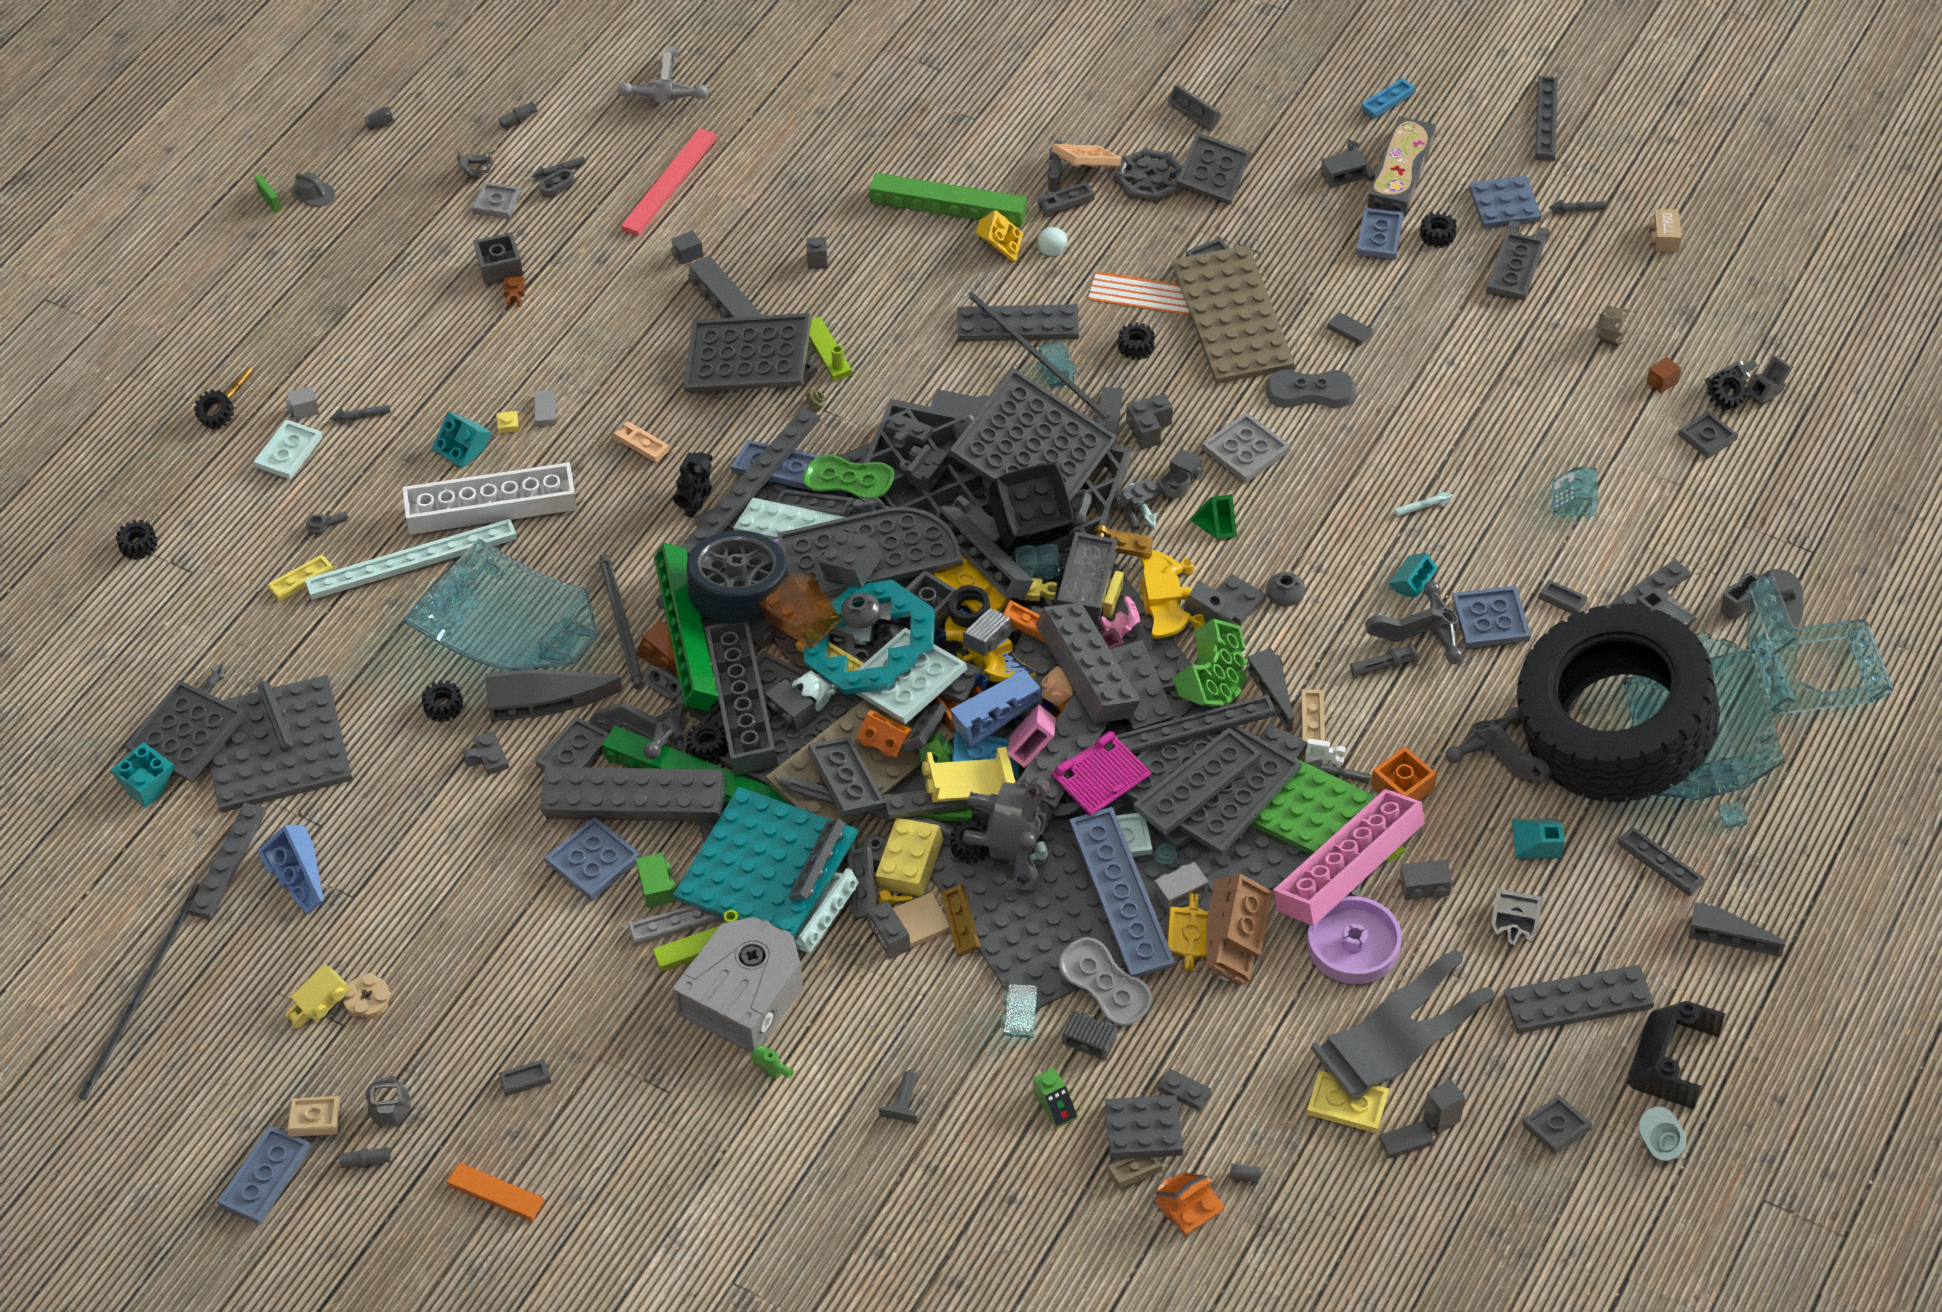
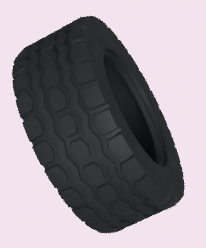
[1517,604,1720,802]

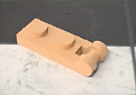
[612,421,670,463]

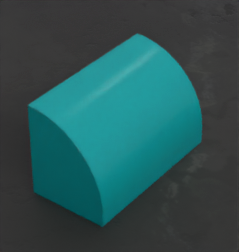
[1388,552,1438,597]

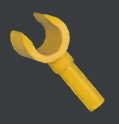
[879,890,912,906]

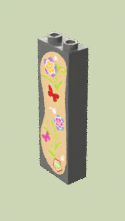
[1367,116,1436,216]

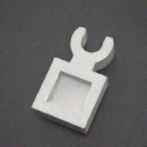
[1305,739,1346,765]

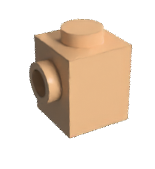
[1041,666,1073,707]

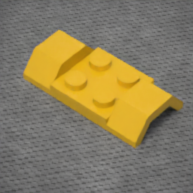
[930,554,1010,613]

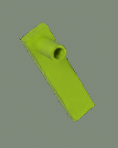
[809,317,852,381]
[653,910,738,972]

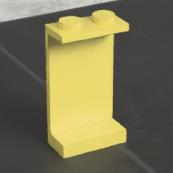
[922,747,1015,802]

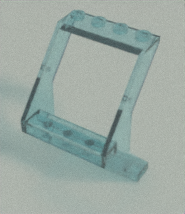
[1747,570,1894,714]

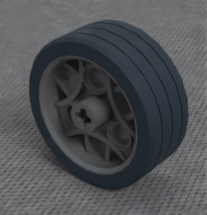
[687,531,787,623]

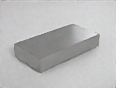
[534,389,556,426]

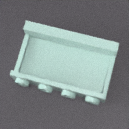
[795,869,859,953]

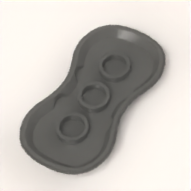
[1265,370,1356,407]

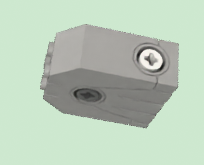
[672,917,803,1053]

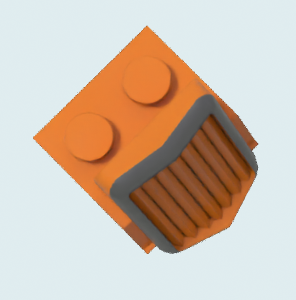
[1154,1173,1225,1237]

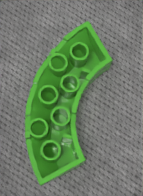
[1173,619,1247,707]

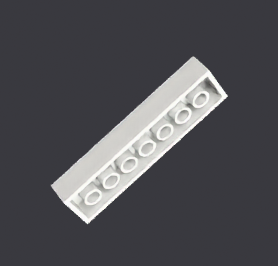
[403,462,577,535]

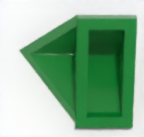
[1189,494,1237,539]

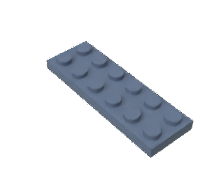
[731,440,849,497]

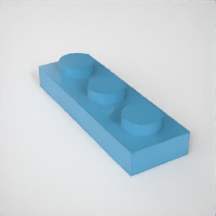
[1361,78,1416,119]

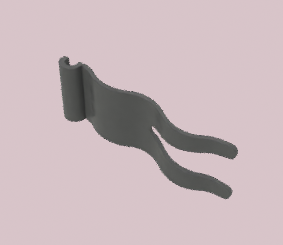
[1311,951,1494,1101]

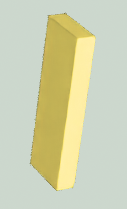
[267,554,334,602]

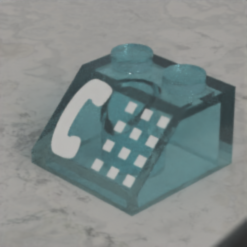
[1552,467,1598,516]

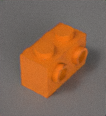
[856,710,911,758]

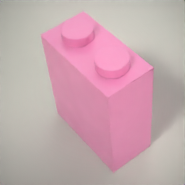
[1007,704,1056,768]

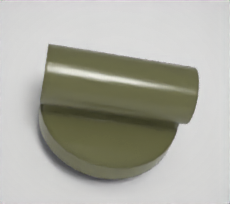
[806,390,825,413]

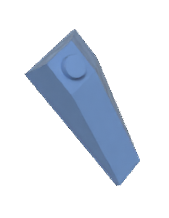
[258,825,324,914]

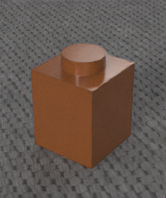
[1647,357,1682,393]

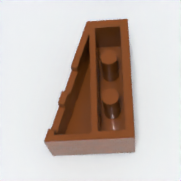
[636,619,678,676]

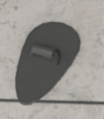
[1760,569,1803,631]

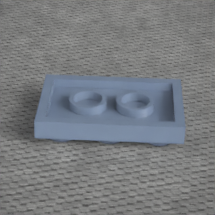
[1356,208,1404,260]

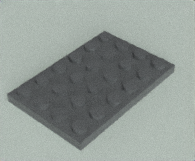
[683,313,812,392]

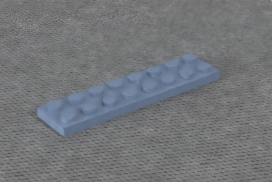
[1069,807,1175,978]

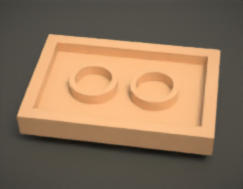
[1052,144,1122,168]

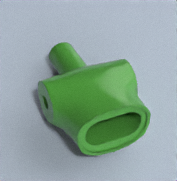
[752,1045,794,1079]

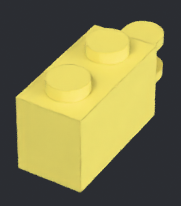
[285,963,351,1029]

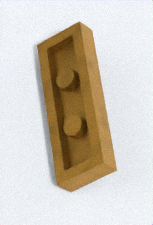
[941,884,981,956]

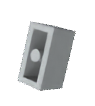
[1154,862,1209,913]

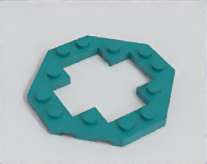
[804,580,935,695]

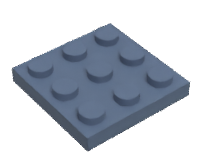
[1469,175,1542,229]
[1452,586,1531,648]
[544,817,641,900]

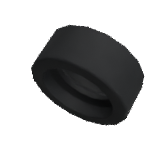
[948,585,991,628]

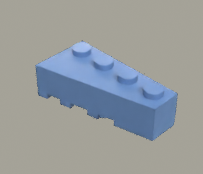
[950,670,1042,748]

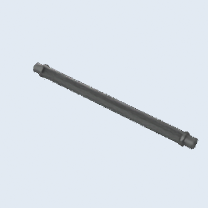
[599,554,644,689]
[778,775,954,838]

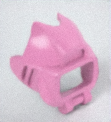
[1100,596,1141,640]

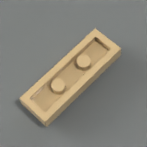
[1301,689,1325,742]

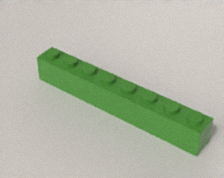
[869,173,1027,227]

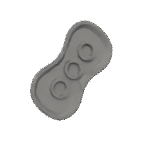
[1059,937,1152,1026]

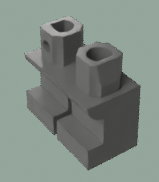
[899,444,949,492]

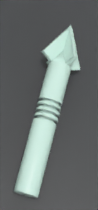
[1128,483,1156,528]
[1394,491,1454,516]

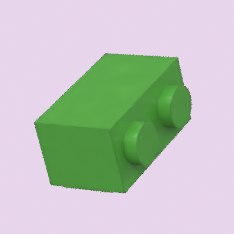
[636,853,676,908]

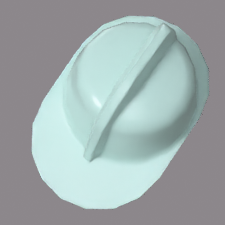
[1639,1107,1686,1161]

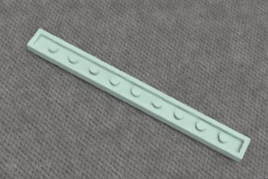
[305,519,517,600]

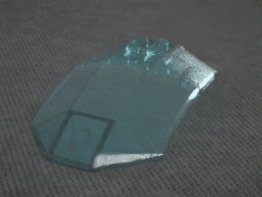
[402,539,598,671]
[1623,632,1785,800]

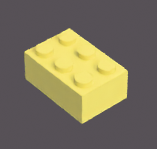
[875,818,944,897]

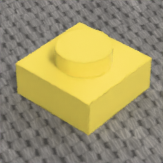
[497,411,519,434]

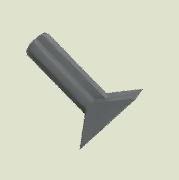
[879,1070,917,1124]

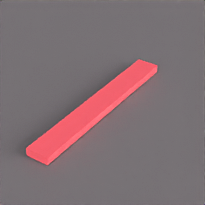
[621,128,716,236]

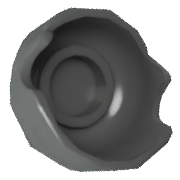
[1158,469,1191,498]

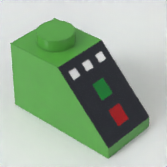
[1033,1068,1078,1129]

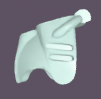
[792,670,837,711]

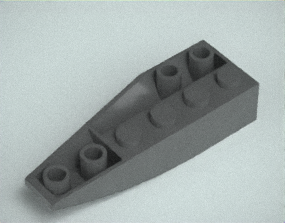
[485,669,622,722]

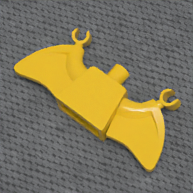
[1138,550,1205,639]

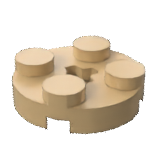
[343,973,391,1020]

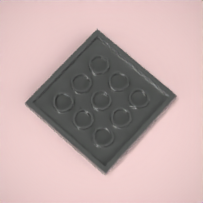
[125,680,246,783]

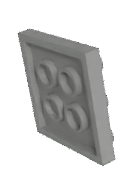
[1202,412,1291,483]

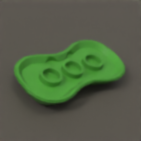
[803,455,894,499]

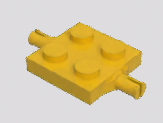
[1167,893,1208,971]

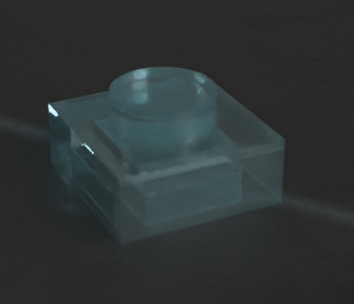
[1718,802,1748,828]

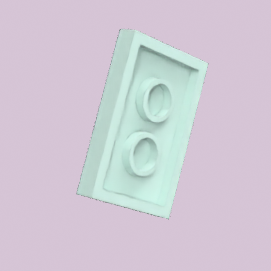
[253,420,323,480]
[1116,813,1152,857]

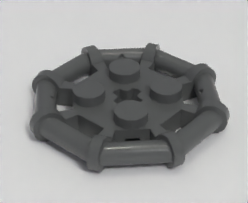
[1114,147,1183,202]

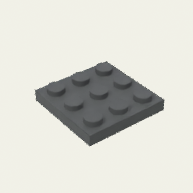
[1176,132,1251,205]
[1105,1095,1183,1160]

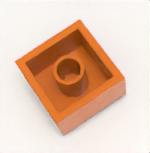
[1371,746,1437,801]

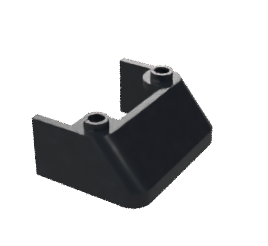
[1627,1001,1726,1110]

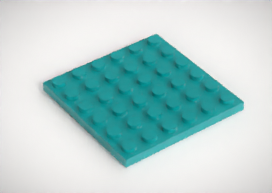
[673,787,858,941]

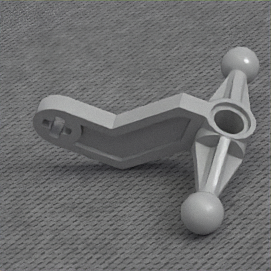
[618,46,708,102]

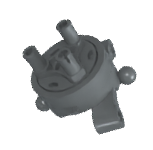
[963,777,1054,890]

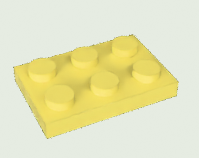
[1307,1070,1389,1133]

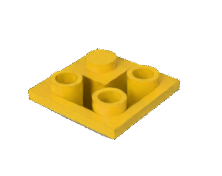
[976,210,1023,263]

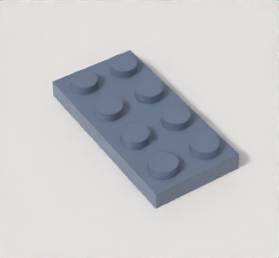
[217,1125,312,1225]

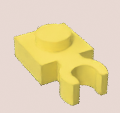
[1018,578,1057,601]

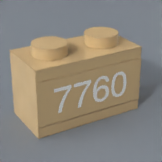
[1649,209,1682,252]

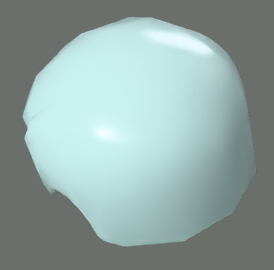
[1037,227,1068,256]

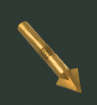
[217,367,253,409]

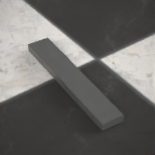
[1535,76,1558,161]

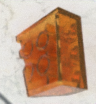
[759,573,841,649]

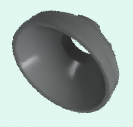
[1266,572,1305,607]
[841,593,881,629]

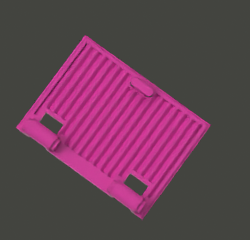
[1051,731,1152,816]

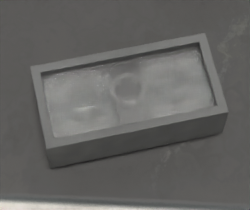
[1057,531,1118,623]

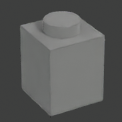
[286,386,319,420]

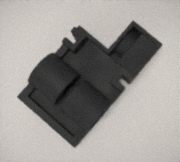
[672,452,713,518]

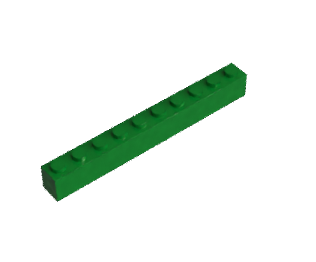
[654,542,718,711]
[602,726,788,808]

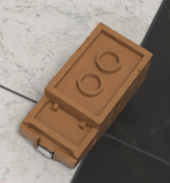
[1206,874,1273,986]

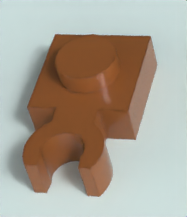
[504,277,525,308]

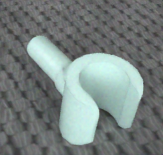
[1031,842,1048,860]

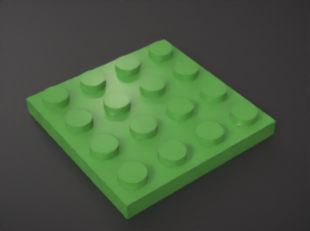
[1251,758,1375,855]

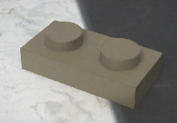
[1108,1157,1162,1189]

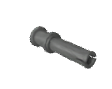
[1350,643,1418,677]

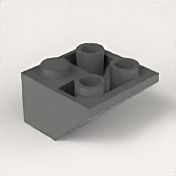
[1636,588,1697,626]

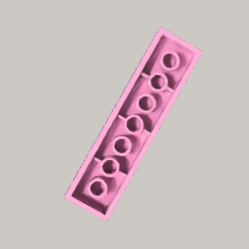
[1273,789,1425,926]

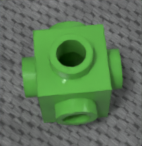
[919,732,953,763]

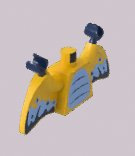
[934,605,1036,691]

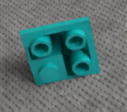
[431,412,492,468]
[110,742,174,808]
[1511,818,1564,858]

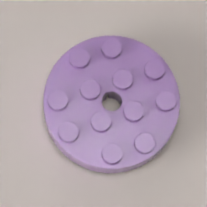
[1307,896,1402,984]

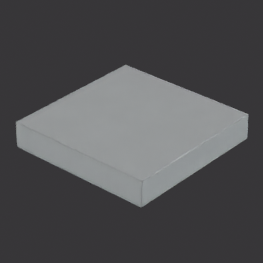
[472,182,522,219]

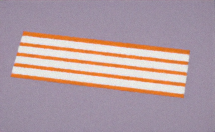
[1088,271,1190,315]

